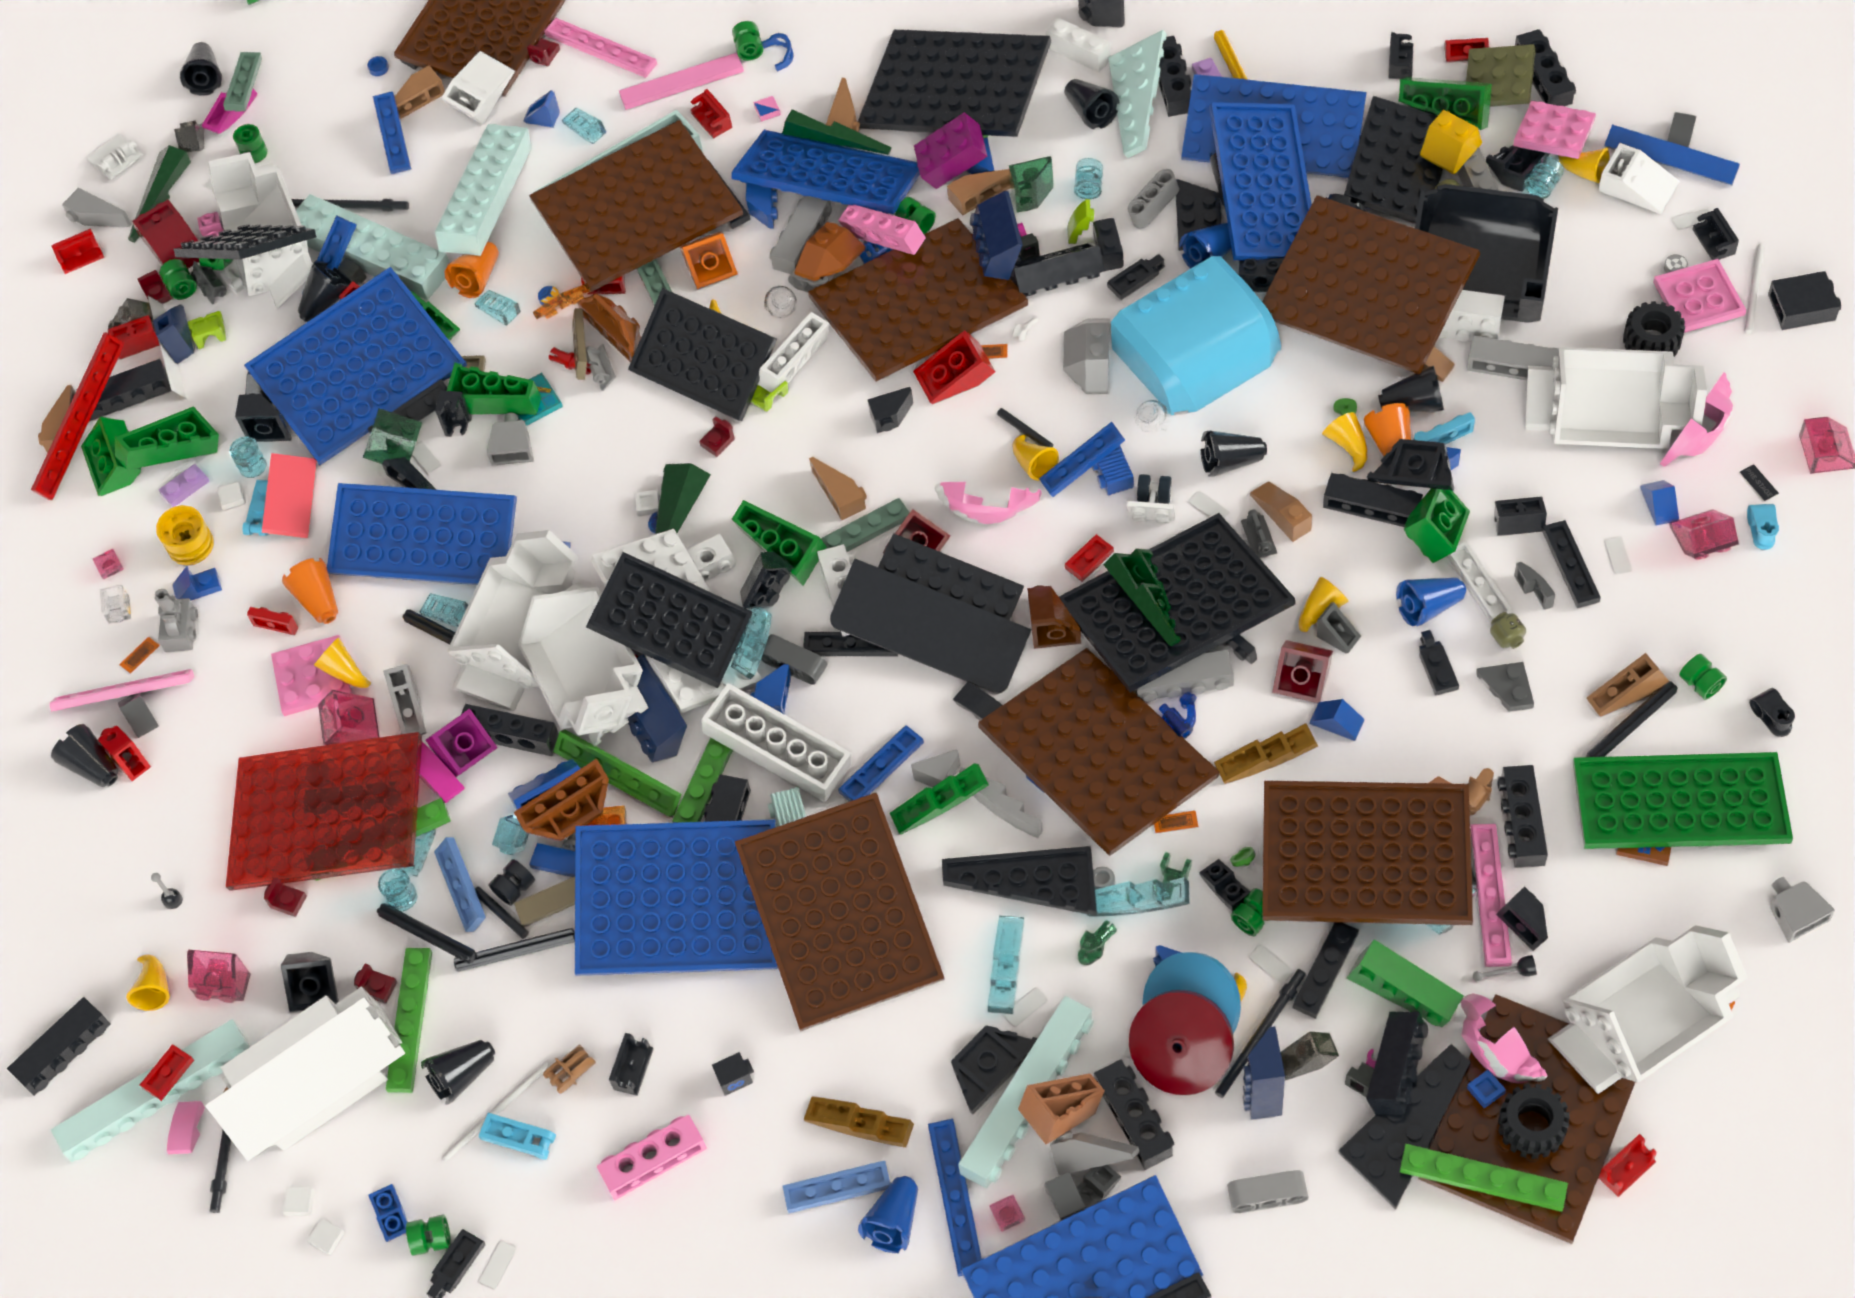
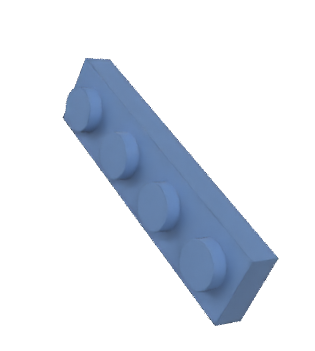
[434,837,486,932]
[782,1160,891,1214]

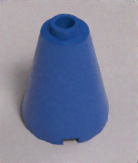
[1179,223,1231,269]
[1396,577,1466,627]
[858,1176,919,1254]

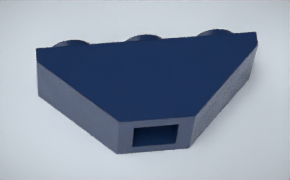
[153,304,194,364]

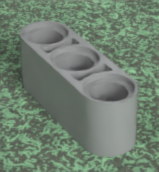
[1127,169,1179,228]
[1227,1170,1309,1213]

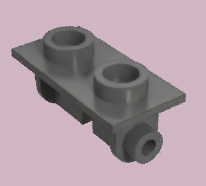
[191,261,227,304]
[1241,509,1277,558]

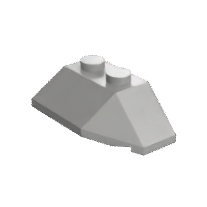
[1063,318,1110,394]

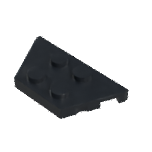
[1176,179,1221,251]
[1367,439,1455,491]
[951,1025,1038,1114]

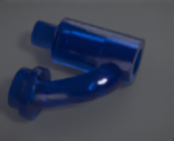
[1159,692,1197,739]

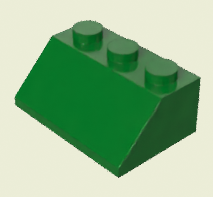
[81,417,142,496]

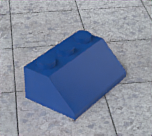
[508,759,580,810]

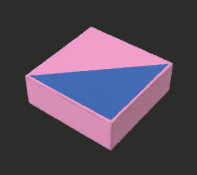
[753,96,781,122]

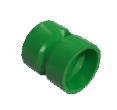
[732,21,763,61]
[233,124,268,164]
[895,197,936,234]
[159,259,197,300]
[1679,653,1728,700]
[1230,888,1265,937]
[406,1214,451,1256]

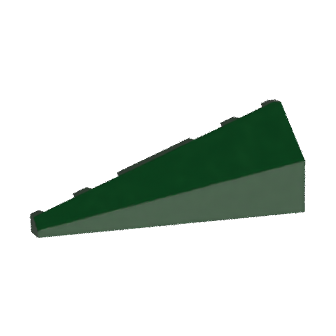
[782,109,892,155]
[128,145,191,243]
[655,463,711,535]
[1103,548,1181,646]

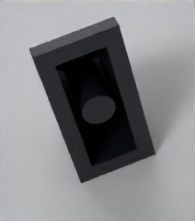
[867,387,914,433]
[1496,886,1548,951]

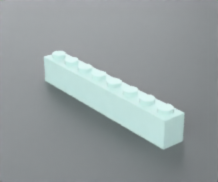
[959,996,1094,1189]
[50,1019,250,1162]

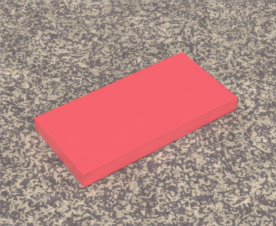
[262,453,317,538]

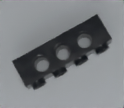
[1515,29,1576,106]
[1158,36,1192,117]
[1238,258,1284,292]
[461,704,559,757]
[1497,765,1548,868]
[1094,1059,1175,1170]

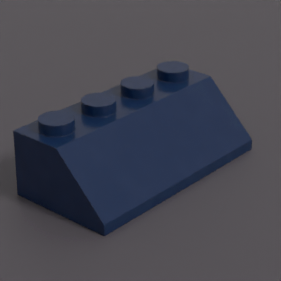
[969,191,1023,280]
[627,655,688,763]
[1242,1026,1285,1120]

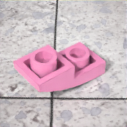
[197,212,224,237]
[167,1101,205,1154]

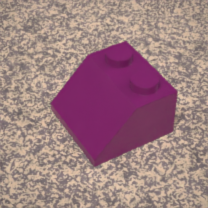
[425,709,498,777]

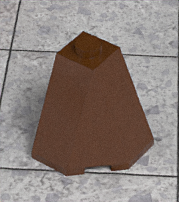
[1027,585,1081,649]

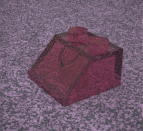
[1799,416,1855,474]
[1669,509,1739,560]
[318,690,380,748]
[187,949,251,1003]

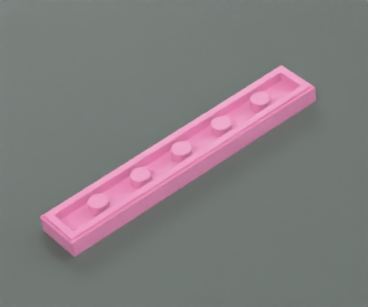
[545,18,657,78]
[619,52,744,110]
[49,669,194,712]
[1470,824,1512,967]

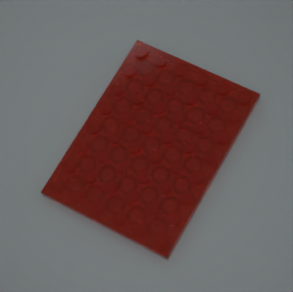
[225,732,422,891]

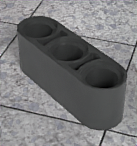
[757,634,828,685]

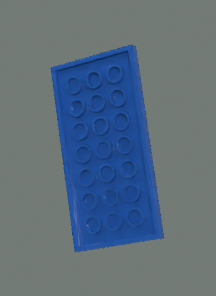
[1181,74,1367,178]
[1209,102,1312,261]
[731,129,920,215]
[327,483,517,585]
[960,1175,1203,1298]

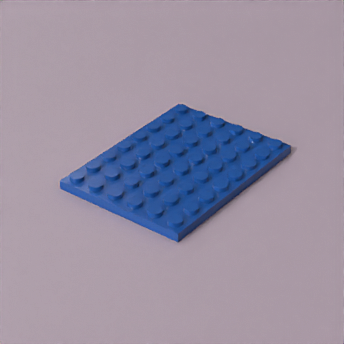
[244,267,467,465]
[575,819,778,976]

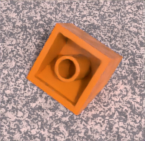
[680,232,738,289]

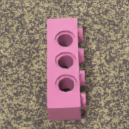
[838,205,926,255]
[596,1114,707,1201]

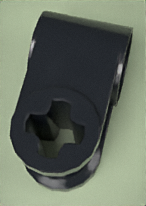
[1749,687,1795,737]

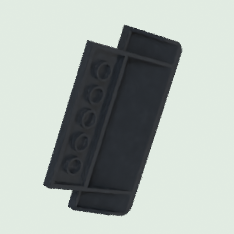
[830,533,1032,693]

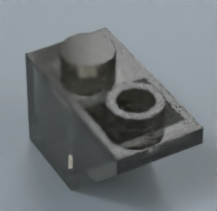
[174,120,205,153]
[108,298,154,329]
[1281,1031,1339,1080]

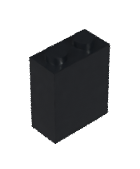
[1768,271,1842,330]

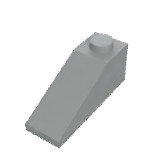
[62,187,132,227]
[383,664,426,739]
[1050,1131,1140,1175]

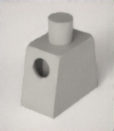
[487,413,534,466]
[1770,877,1835,943]

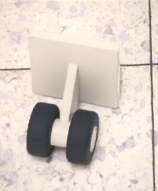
[1126,474,1175,524]

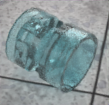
[1524,156,1564,199]
[1074,158,1104,200]
[229,437,267,478]
[378,868,418,912]

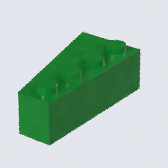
[1398,77,1492,130]
[447,362,541,415]
[115,406,219,470]
[732,500,827,586]
[1346,939,1464,1028]

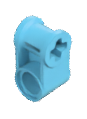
[1747,504,1779,550]

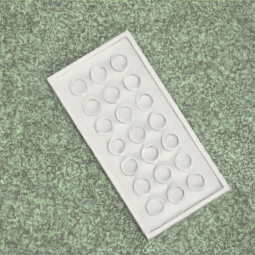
[591,529,762,714]

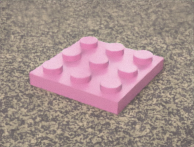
[1513,101,1596,159]
[1653,259,1746,333]
[271,635,353,716]

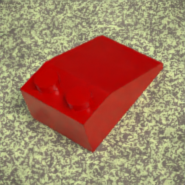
[913,330,996,404]

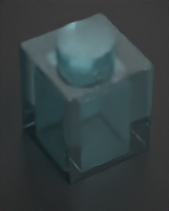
[492,814,529,855]

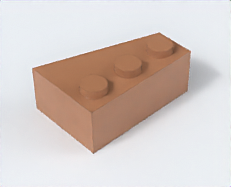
[1018,1073,1105,1145]

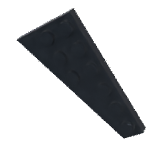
[942,846,1097,916]
[1338,1043,1471,1210]

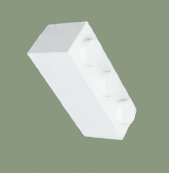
[1046,17,1111,73]

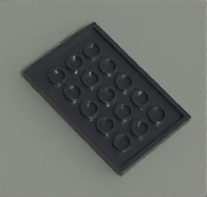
[1344,96,1443,222]
[174,224,317,260]
[628,288,777,421]
[586,552,753,688]

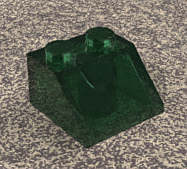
[1008,156,1054,213]
[362,408,422,464]

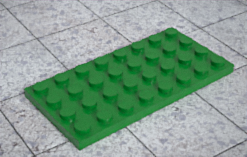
[1573,752,1793,849]

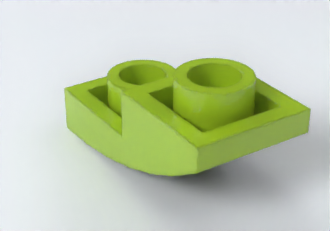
[1067,199,1094,244]

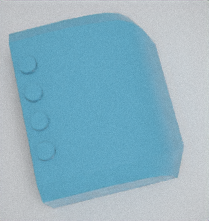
[1111,256,1281,415]

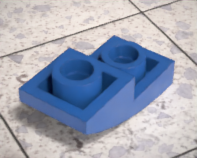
[368,1184,408,1242]

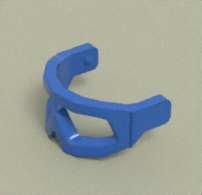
[762,33,794,71]

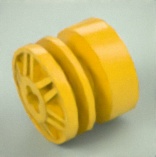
[156,505,214,566]

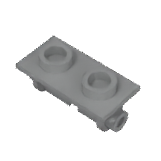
[586,344,616,391]

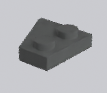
[1476,662,1534,712]

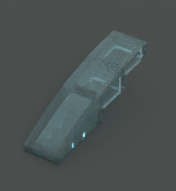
[731,607,772,679]
[1087,877,1190,917]
[987,915,1024,1014]

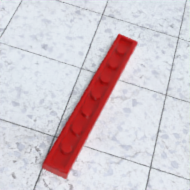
[31,332,125,500]

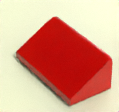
[1444,38,1489,62]

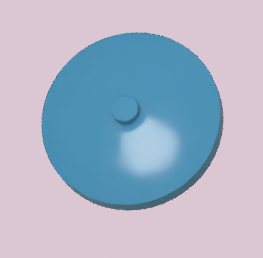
[1142,952,1241,1049]

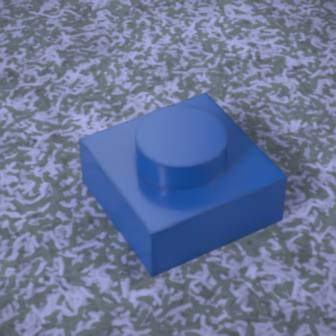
[1467,1070,1506,1108]

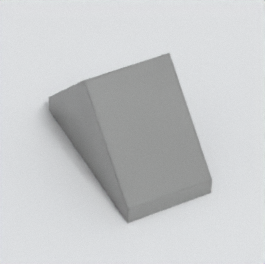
[911,749,961,787]

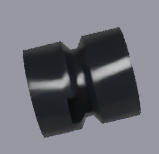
[488,859,535,906]

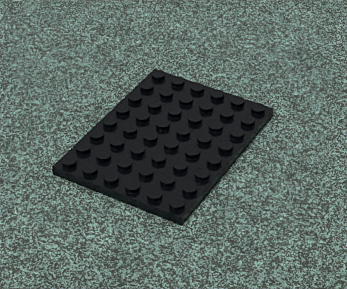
[857,29,1052,137]
[1059,513,1296,693]

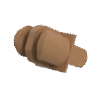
[1468,768,1494,816]
[543,1044,596,1094]

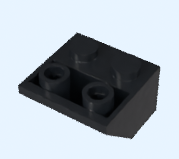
[740,551,793,609]

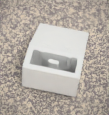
[441,51,515,125]
[1599,143,1679,214]

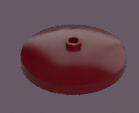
[1129,990,1234,1095]

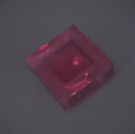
[92,549,124,580]
[989,1194,1025,1232]

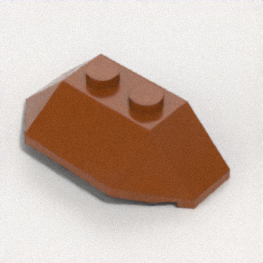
[794,222,865,281]
[577,294,641,363]
[514,759,609,841]

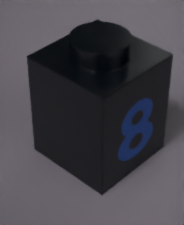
[712,1052,754,1096]

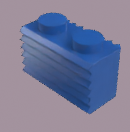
[1091,445,1134,496]

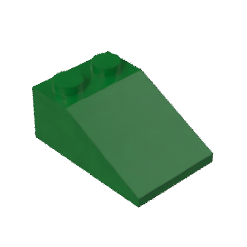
[1403,488,1470,563]

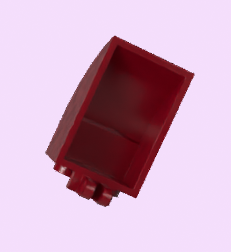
[132,199,199,269]

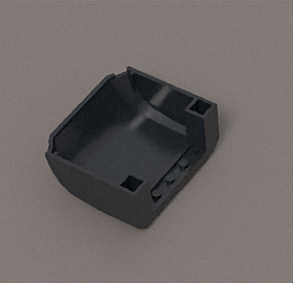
[1415,184,1558,323]

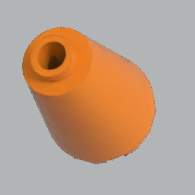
[444,241,499,298]
[1363,403,1411,457]
[282,558,338,624]

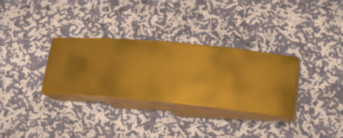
[1214,723,1318,784]
[803,1096,914,1148]

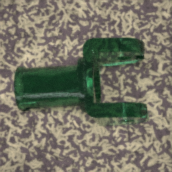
[1157,852,1193,901]
[1077,920,1117,965]

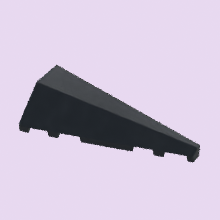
[1486,145,1551,192]
[381,457,437,490]

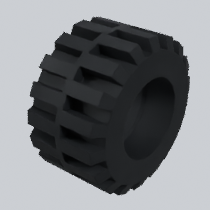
[1623,301,1685,357]
[1498,1084,1570,1159]

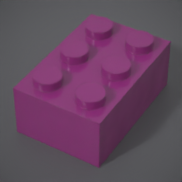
[914,112,988,189]

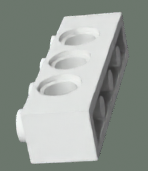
[758,312,829,396]
[687,533,735,582]
[817,544,854,637]

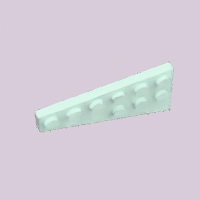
[1108,30,1167,158]

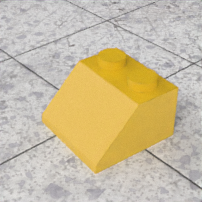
[1420,110,1482,175]

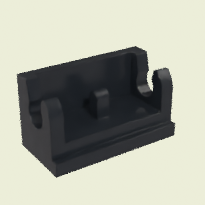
[1388,32,1414,79]
[1692,208,1739,260]
[435,391,472,437]
[1494,496,1547,536]
[609,1033,654,1096]

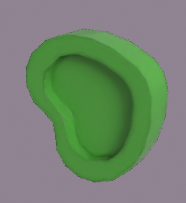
[1333,398,1357,416]
[1230,846,1256,867]

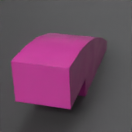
[201,88,258,134]
[399,738,465,803]

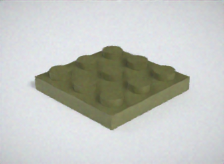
[1466,44,1535,106]

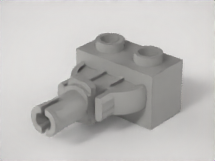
[154,589,199,652]

